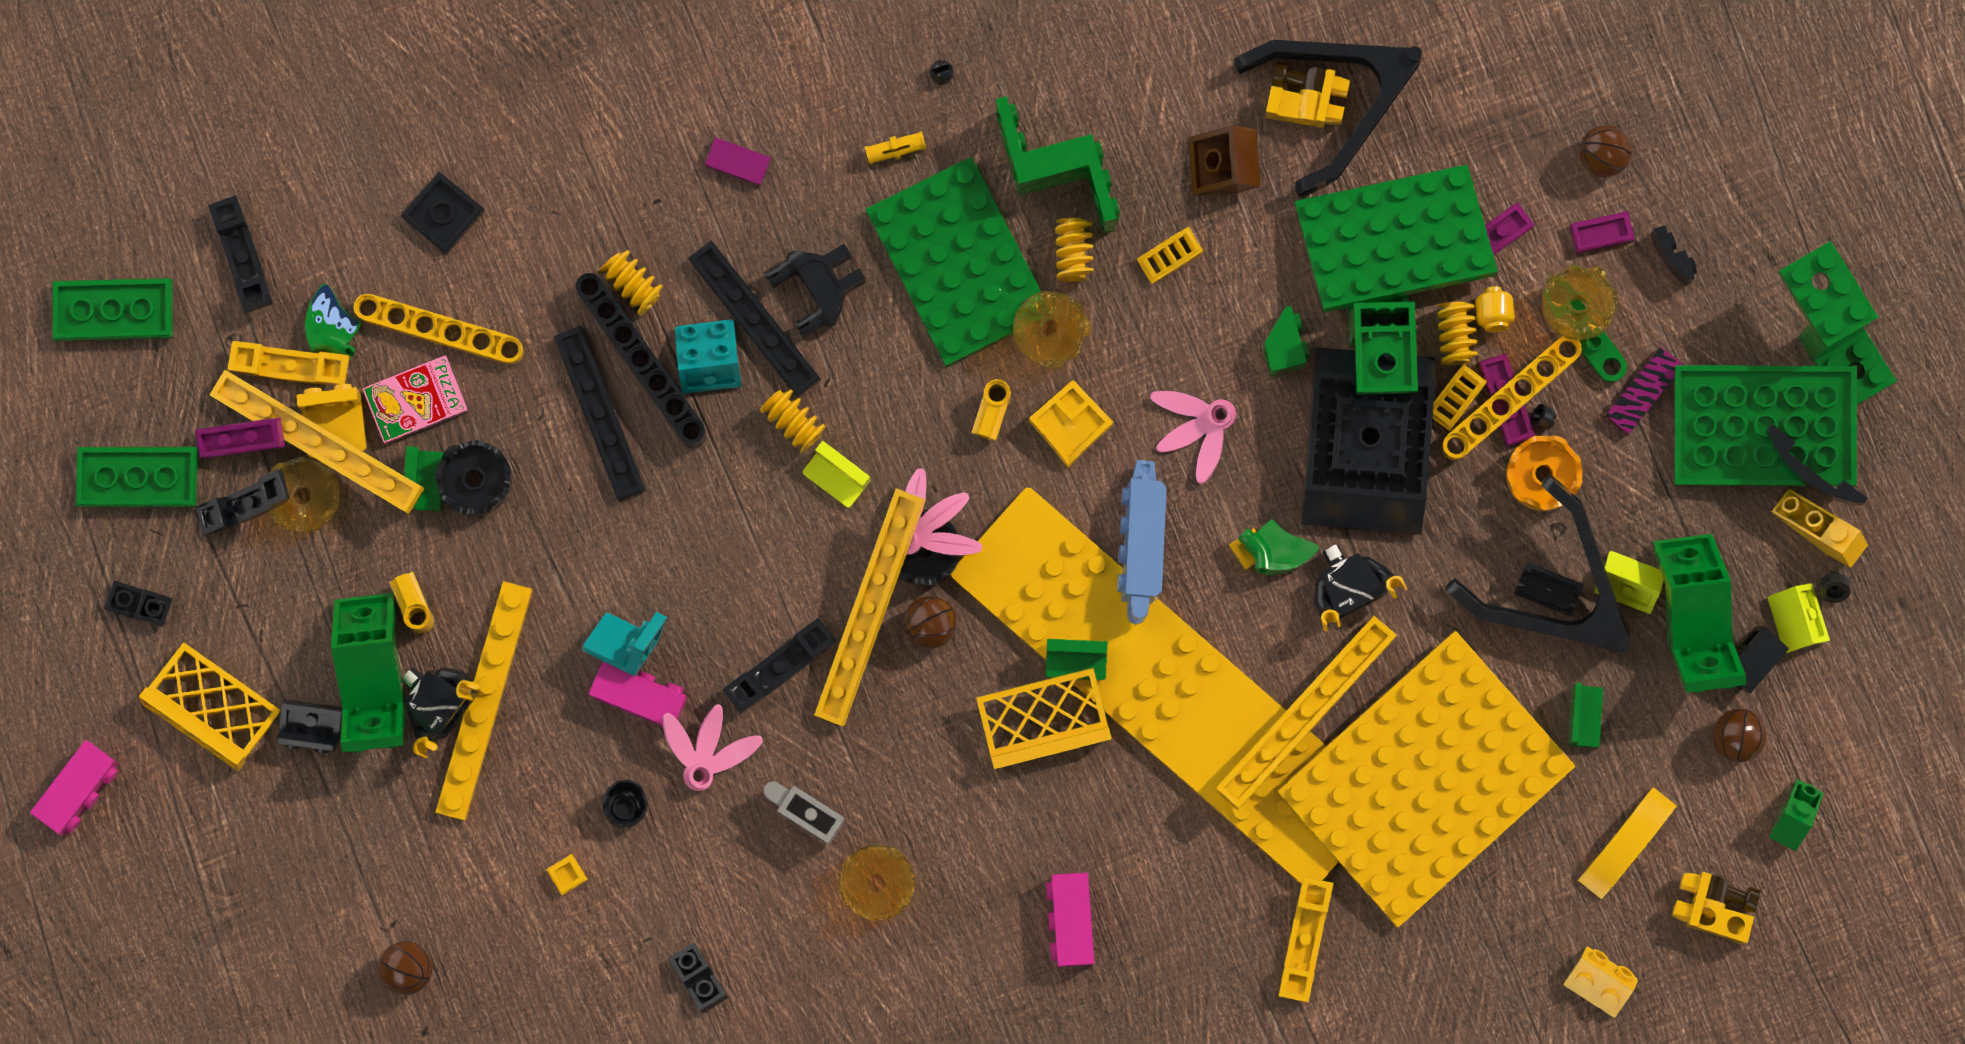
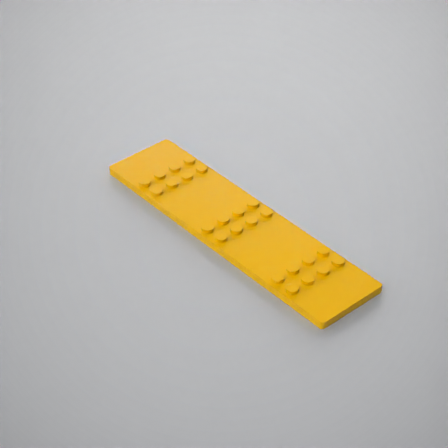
[951,488,1338,885]

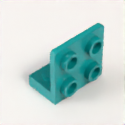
[675,319,742,394]
[582,612,667,677]

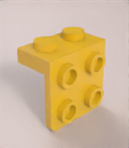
[296,384,367,459]

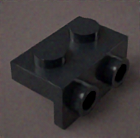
[276,699,343,753]

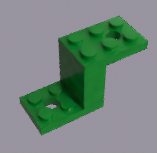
[995,96,1120,234]
[1778,241,1897,405]
[1348,295,1418,394]
[1653,534,1746,693]
[331,593,405,753]

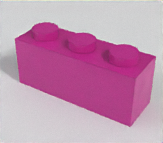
[589,661,688,727]
[30,740,119,836]
[1046,872,1094,968]

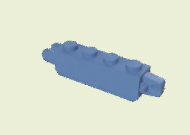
[1117,460,1167,626]

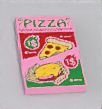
[362,355,468,445]

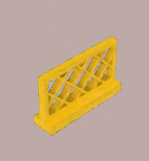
[139,642,281,772]
[976,668,1112,769]

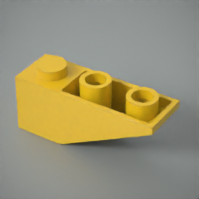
[1771,489,1868,569]

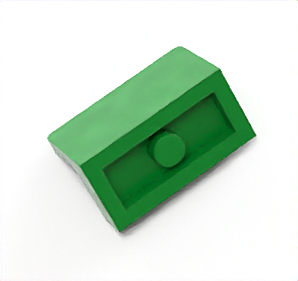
[404,446,444,512]
[1046,639,1108,681]
[1568,683,1603,749]

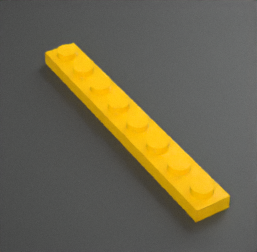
[210,370,424,514]
[814,489,926,726]
[436,581,533,821]
[1215,616,1397,811]

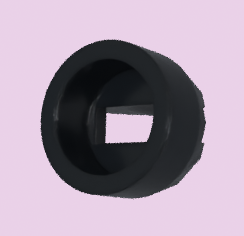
[930,60,953,85]
[1531,404,1557,430]

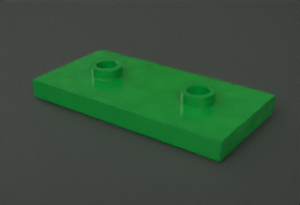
[52,278,173,342]
[75,447,198,508]

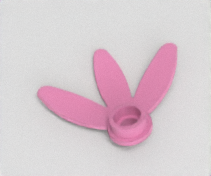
[1150,391,1236,484]
[906,468,982,555]
[662,704,763,791]

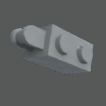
[764,782,846,846]

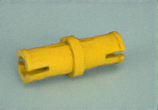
[865,131,927,165]

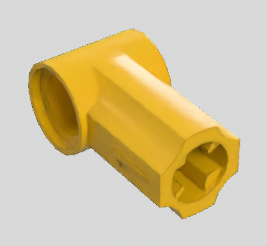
[971,379,1011,441]
[389,572,434,634]

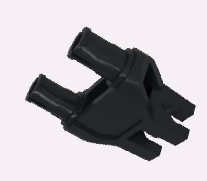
[763,244,866,339]

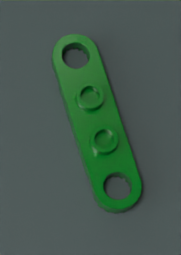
[1543,280,1627,383]

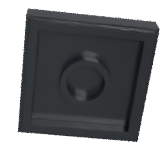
[401,171,485,255]

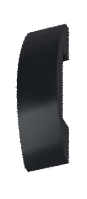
[208,195,273,314]
[1766,424,1868,506]
[196,469,290,535]
[722,618,836,714]

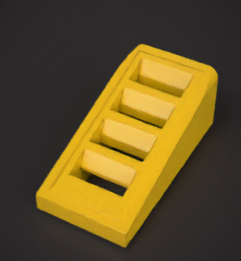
[1136,227,1203,285]
[1432,364,1487,432]

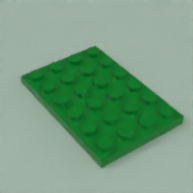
[865,156,1052,367]
[1294,164,1498,313]
[1674,365,1857,487]

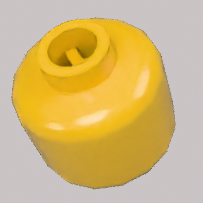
[1475,286,1515,333]

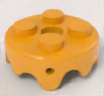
[1506,436,1582,512]

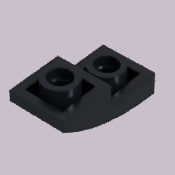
[1650,225,1697,285]
[104,580,173,627]
[668,943,728,1014]

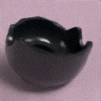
[602,779,648,828]

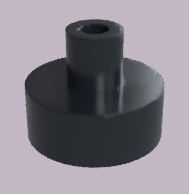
[1820,571,1850,603]

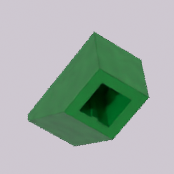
[1263,306,1310,376]
[1769,779,1824,852]

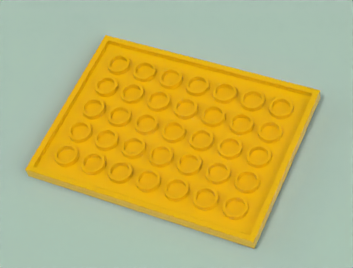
[1276,631,1576,928]

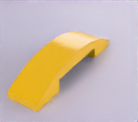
[228,341,350,385]
[1577,787,1676,900]
[1278,877,1333,1002]

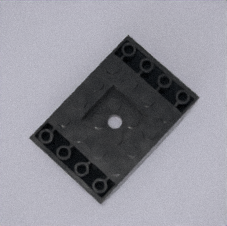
[1301,347,1435,535]

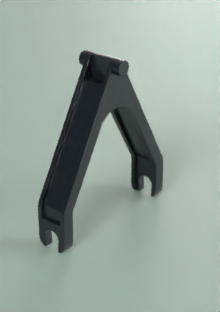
[1234,40,1422,197]
[1446,473,1630,652]

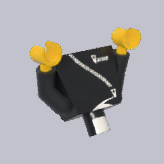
[1314,544,1407,631]
[402,667,479,759]

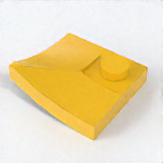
[1029,380,1114,468]

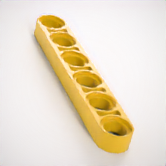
[354,294,524,365]
[1441,335,1582,461]

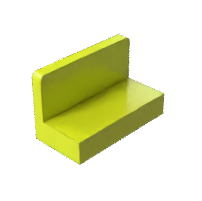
[803,441,871,508]
[1594,551,1664,614]
[1768,583,1830,653]

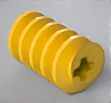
[1055,218,1094,282]
[598,250,663,316]
[1437,302,1478,366]
[760,389,825,454]

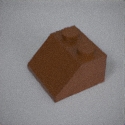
[1188,125,1261,196]

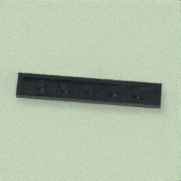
[688,240,821,398]
[554,326,646,502]

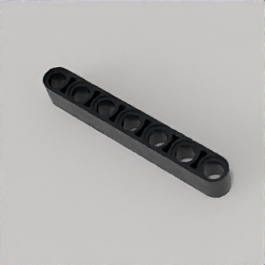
[576,273,706,448]

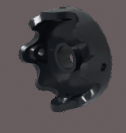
[435,440,512,517]
[898,509,960,587]

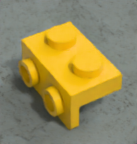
[1563,947,1638,1018]

